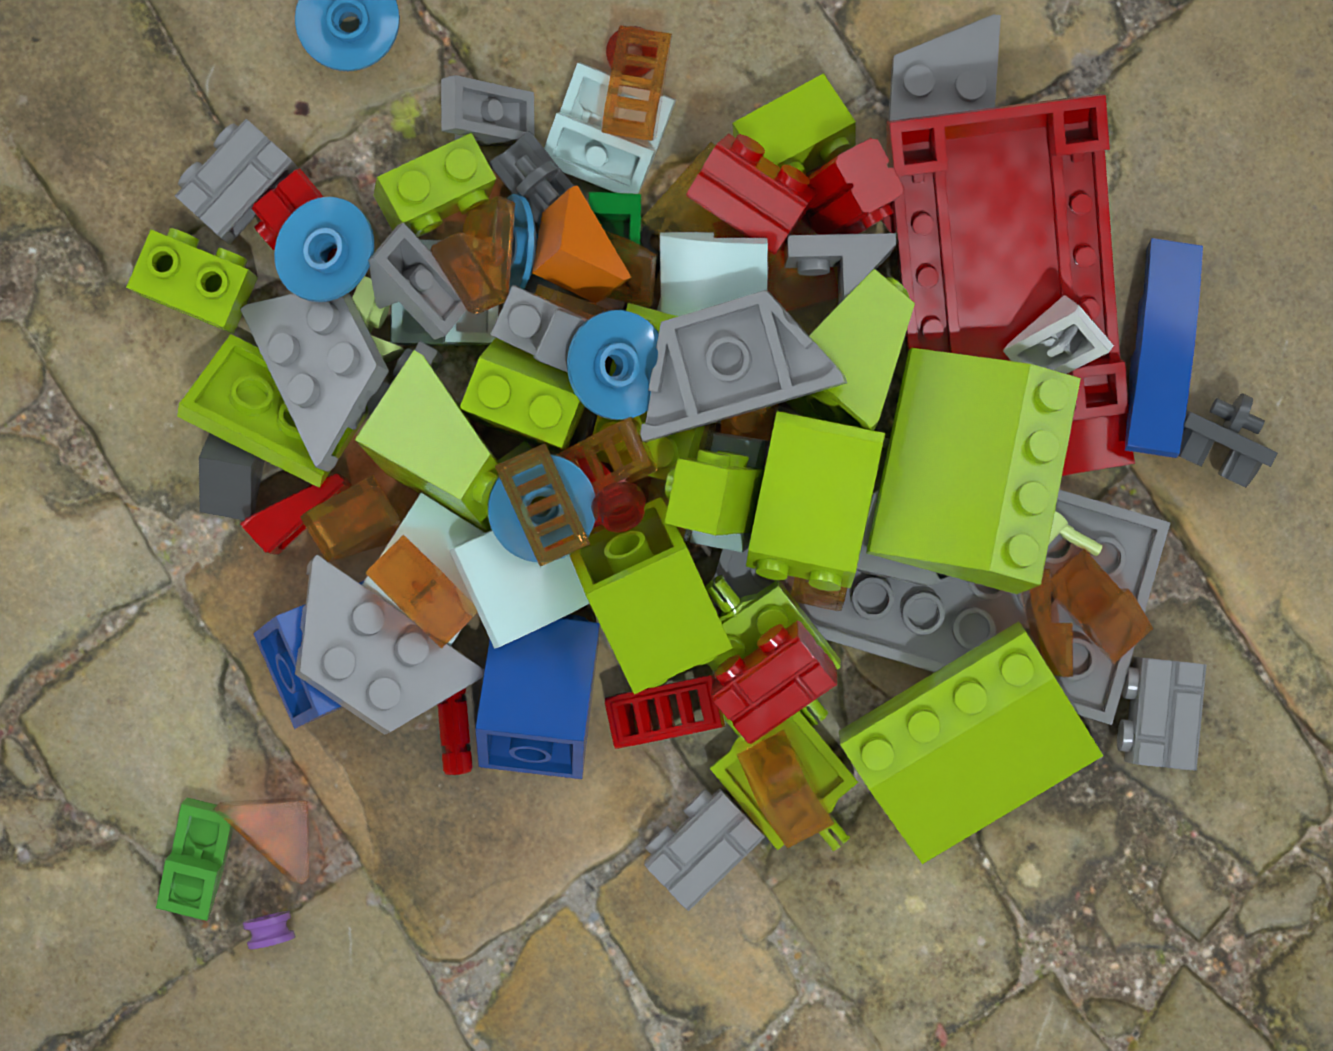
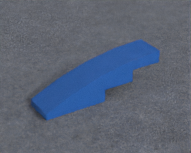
[1125,238,1203,458]

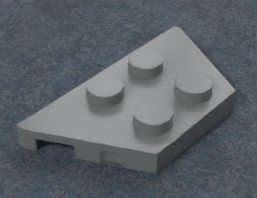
[886,14,1001,155]
[640,290,847,442]
[240,293,389,472]
[295,555,485,735]

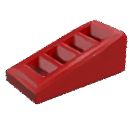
[240,473,352,555]
[605,674,725,749]

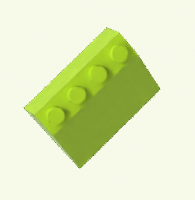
[866,348,1081,594]
[839,621,1103,864]

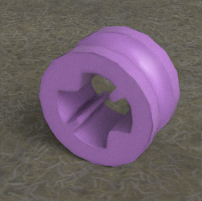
[243,911,295,949]

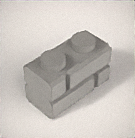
[175,119,299,245]
[1117,657,1207,771]
[644,788,765,911]

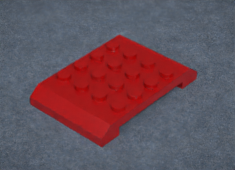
[886,94,1129,420]

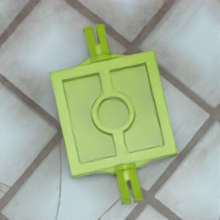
[705,575,841,726]
[709,711,859,851]

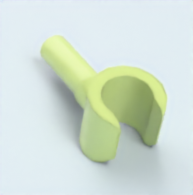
[1049,511,1103,556]

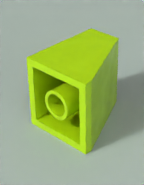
[785,269,915,431]
[459,338,585,456]
[355,350,503,532]
[746,411,885,591]
[569,497,732,694]

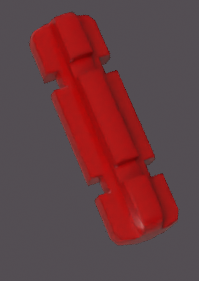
[437,688,473,775]

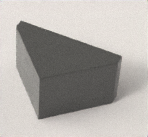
[199,433,265,520]

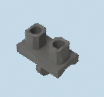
[488,131,574,228]
[1179,393,1278,488]

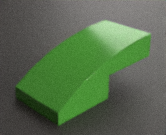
[156,797,237,921]

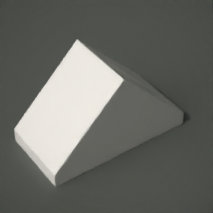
[1003,295,1114,374]

